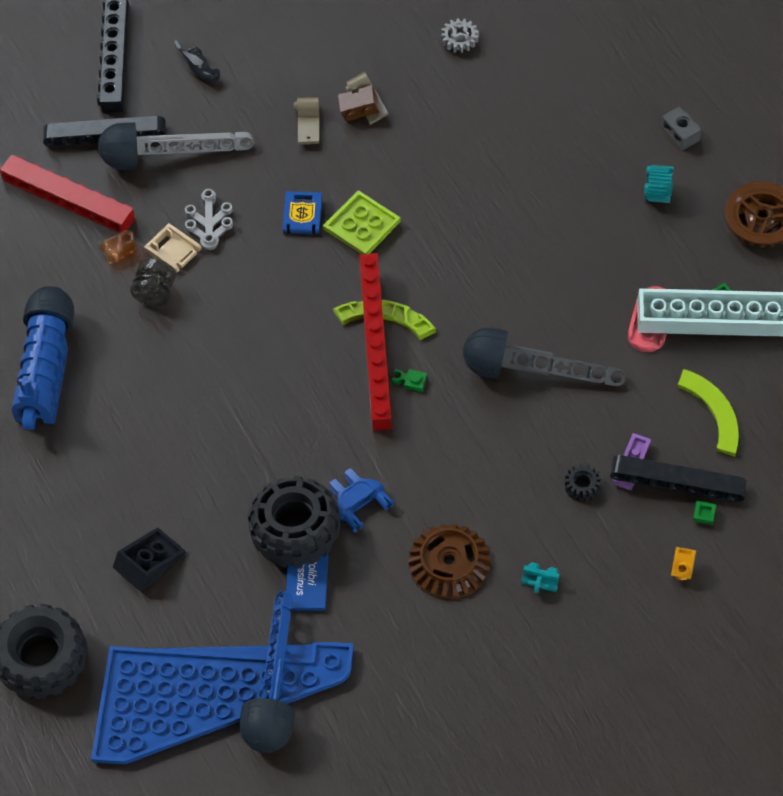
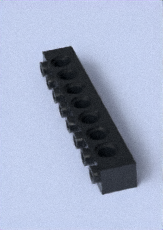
[97,0,129,113]

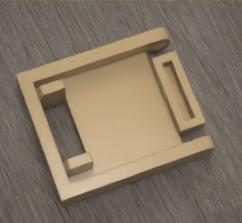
[144,223,202,273]

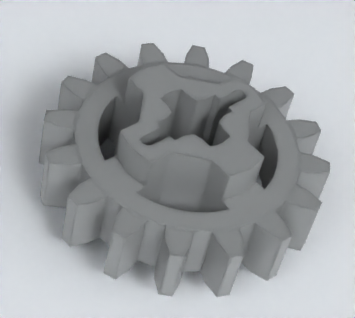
[441,18,479,53]

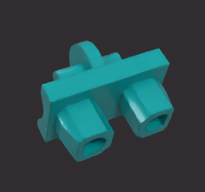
[521,562,560,594]

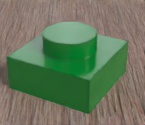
[693,501,716,525]

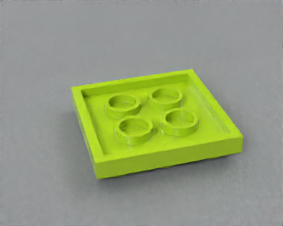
[323,190,401,254]

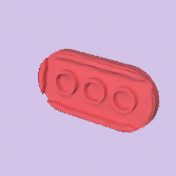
[628,286,667,352]

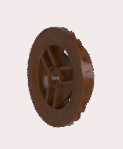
[725,182,783,247]
[409,524,490,600]

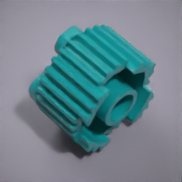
[644,165,674,203]

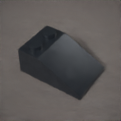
[112,527,186,592]

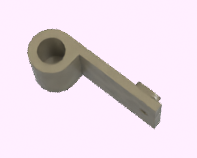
[345,71,389,125]
[294,97,320,145]

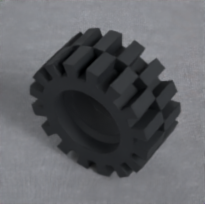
[565,464,601,502]

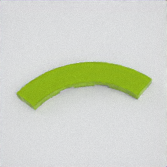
[333,300,436,340]
[677,369,739,457]

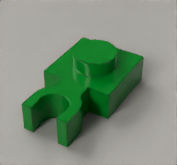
[392,369,427,393]

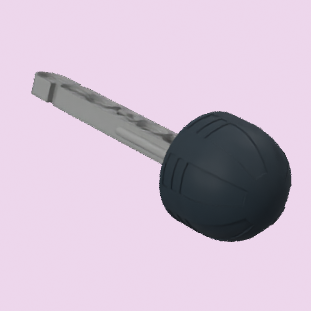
[98,122,254,170]

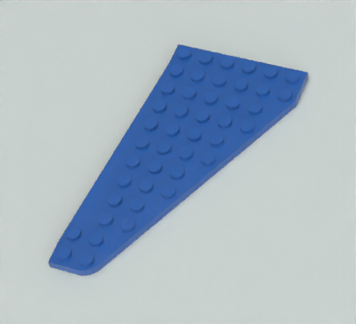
[91,642,354,765]

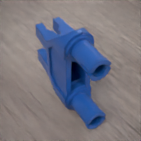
[329,468,394,532]

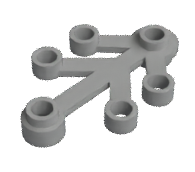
[185,189,233,250]

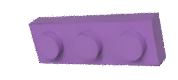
[613,433,651,491]

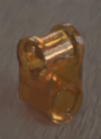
[100,230,137,263]

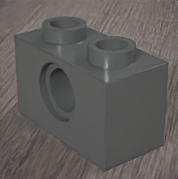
[661,106,701,150]

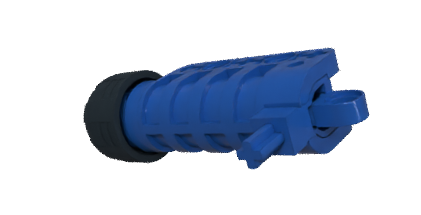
[11,286,74,430]

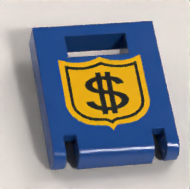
[282,191,323,234]

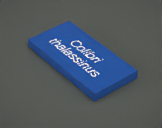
[286,553,329,611]

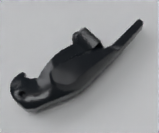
[174,40,220,83]

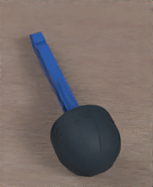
[240,590,295,753]

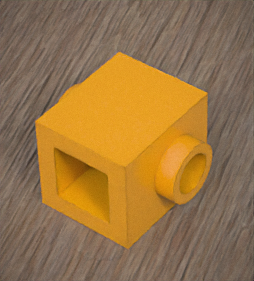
[671,547,696,580]

